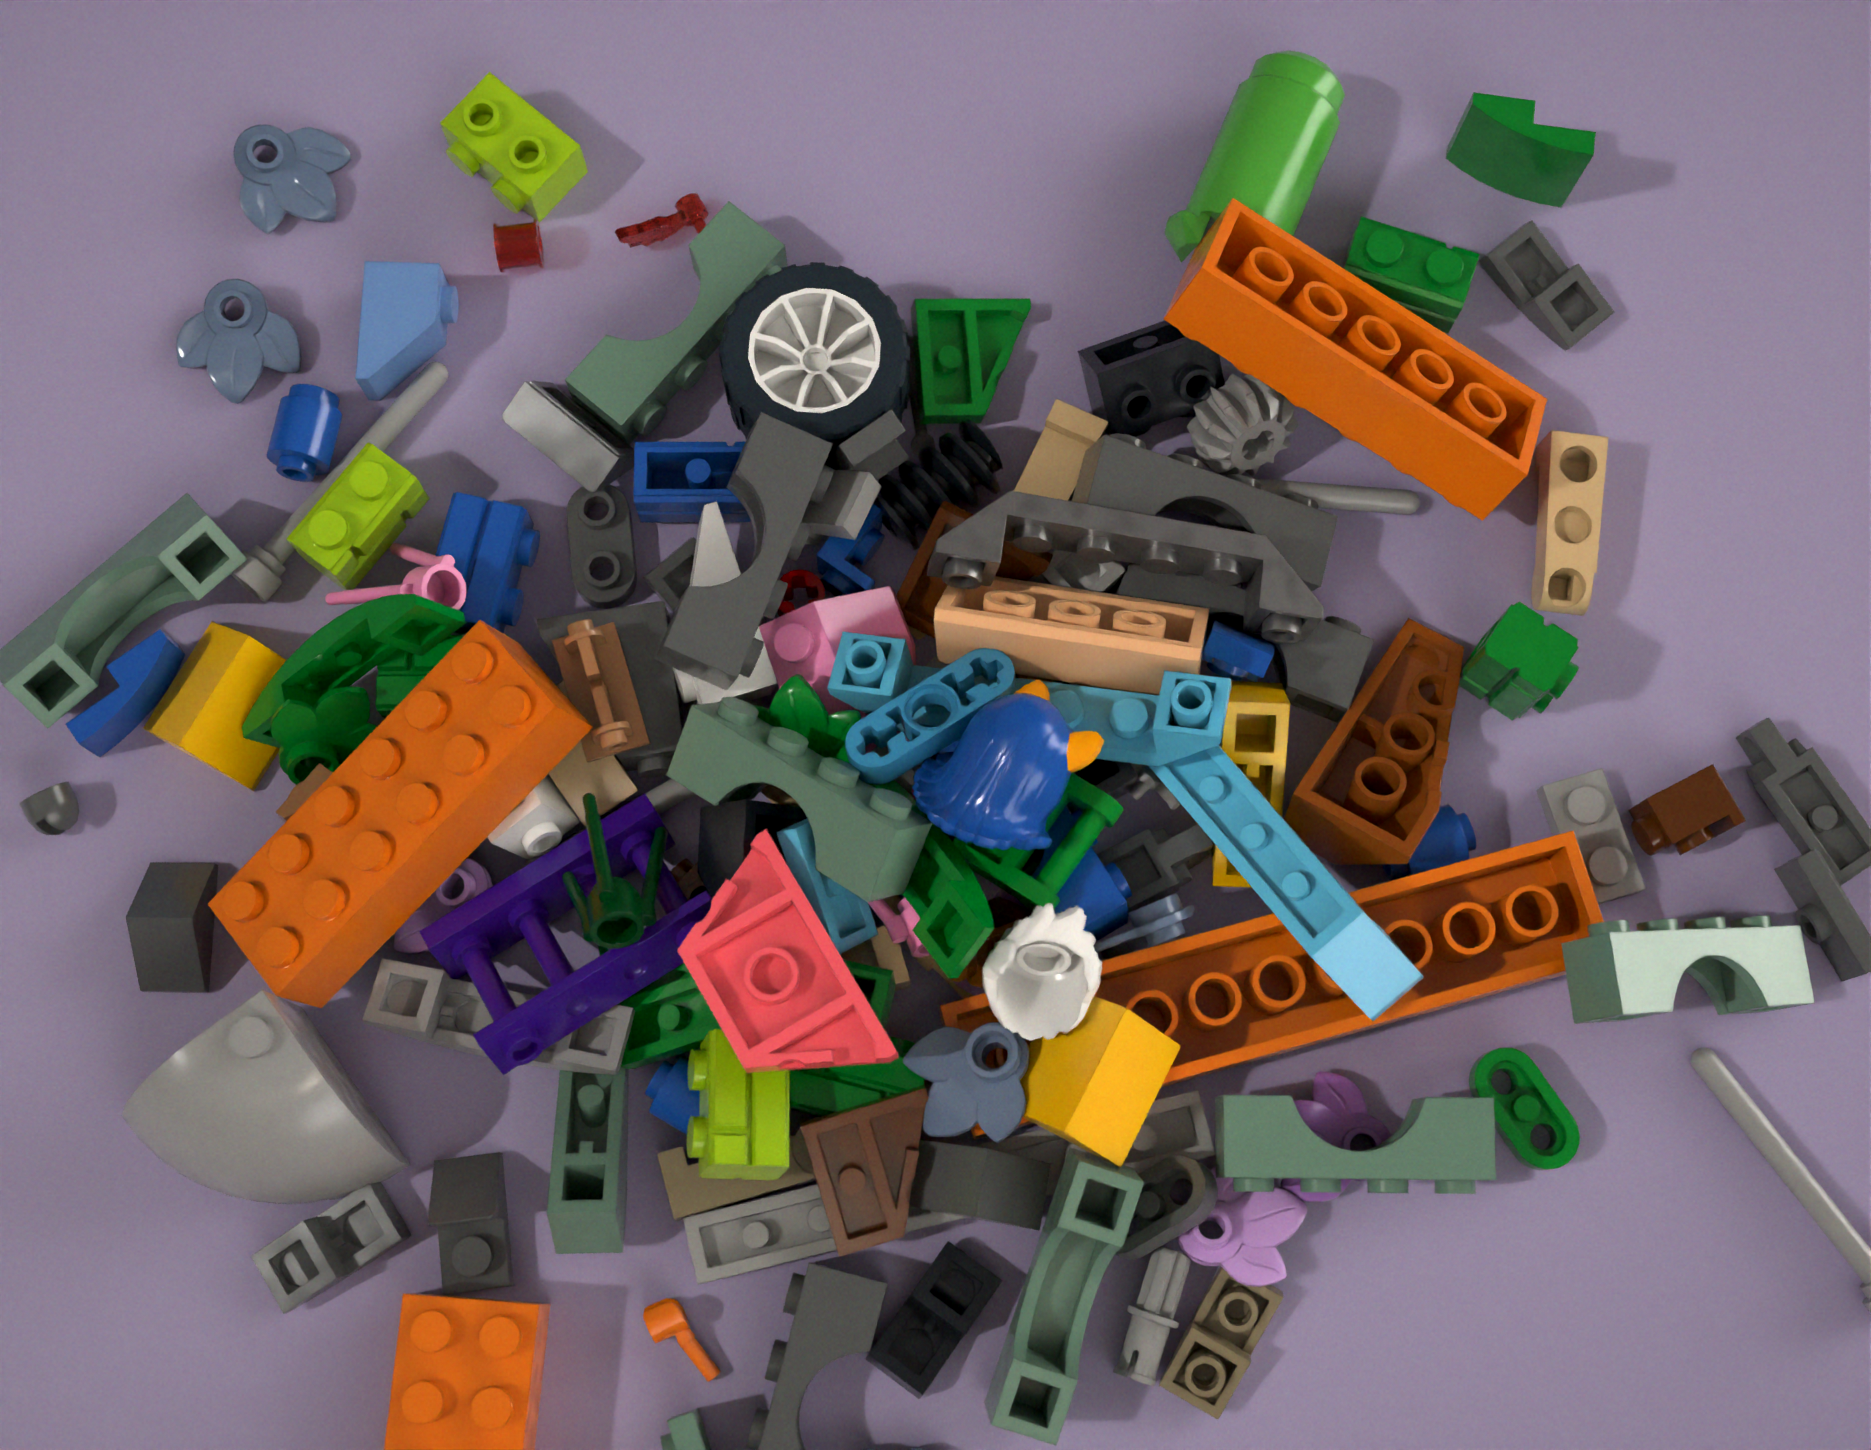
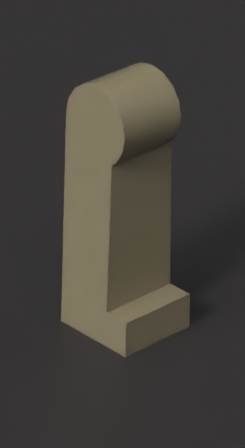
[657,1117,818,1221]

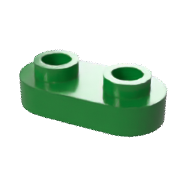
[1469,1047,1580,1170]

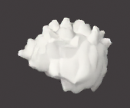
[982,903,1102,1041]

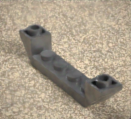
[927,491,1324,644]

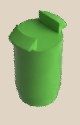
[1164,50,1345,263]

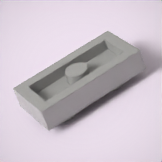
[1536,768,1646,905]

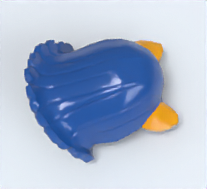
[912,679,1104,851]

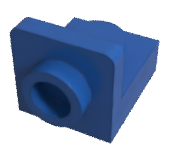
[816,504,885,597]

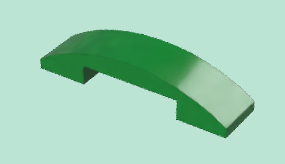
[242,594,466,748]
[835,745,994,979]

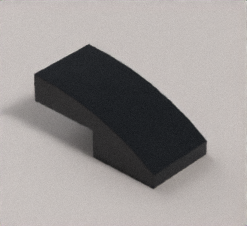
[865,1241,1002,1399]

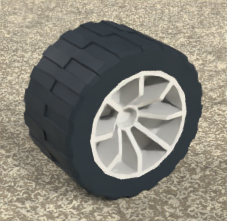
[719,262,910,470]

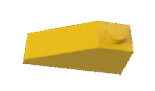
[1212,681,1290,888]

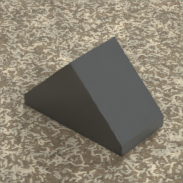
[126,862,218,993]
[909,1140,1051,1231]

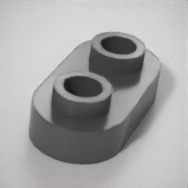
[566,484,637,609]
[1115,1155,1218,1259]

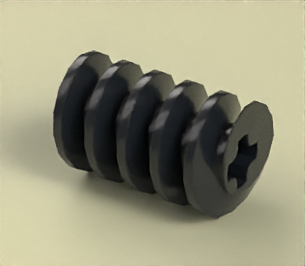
[873,419,1003,551]

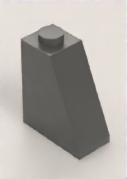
[537,601,685,778]

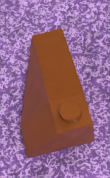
[1284,618,1464,865]

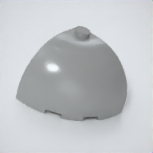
[122,990,410,1204]

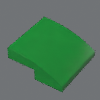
[1446,92,1596,208]

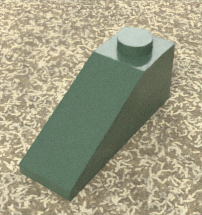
[547,1067,629,1254]

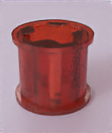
[493,219,544,273]

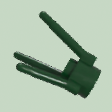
[562,793,668,949]

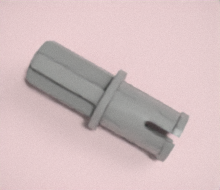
[1113,1247,1191,1386]

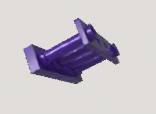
[419,793,712,1075]

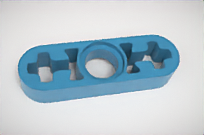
[845,648,1016,784]

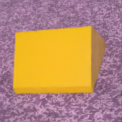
[143,621,286,792]
[1020,996,1181,1168]

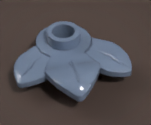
[234,125,351,234]
[176,279,302,404]
[1093,893,1196,959]
[903,1022,1030,1143]

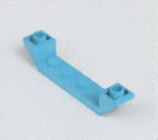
[827,632,1232,767]
[1148,745,1424,1021]

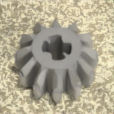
[1186,374,1299,477]

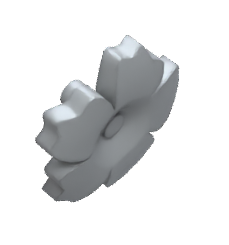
[1129,763,1180,810]

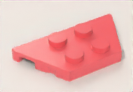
[677,829,899,1073]

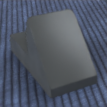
[428,1152,514,1295]

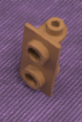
[552,619,650,763]

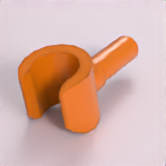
[643,1298,721,1382]

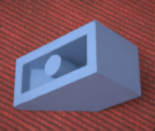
[355,261,459,401]

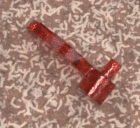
[615,193,708,248]

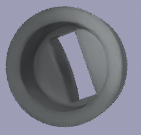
[19,782,79,835]

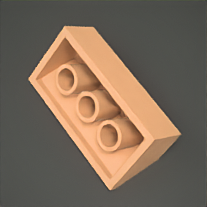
[934,576,1210,695]

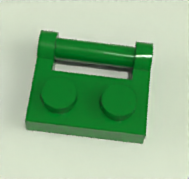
[953,773,1124,911]

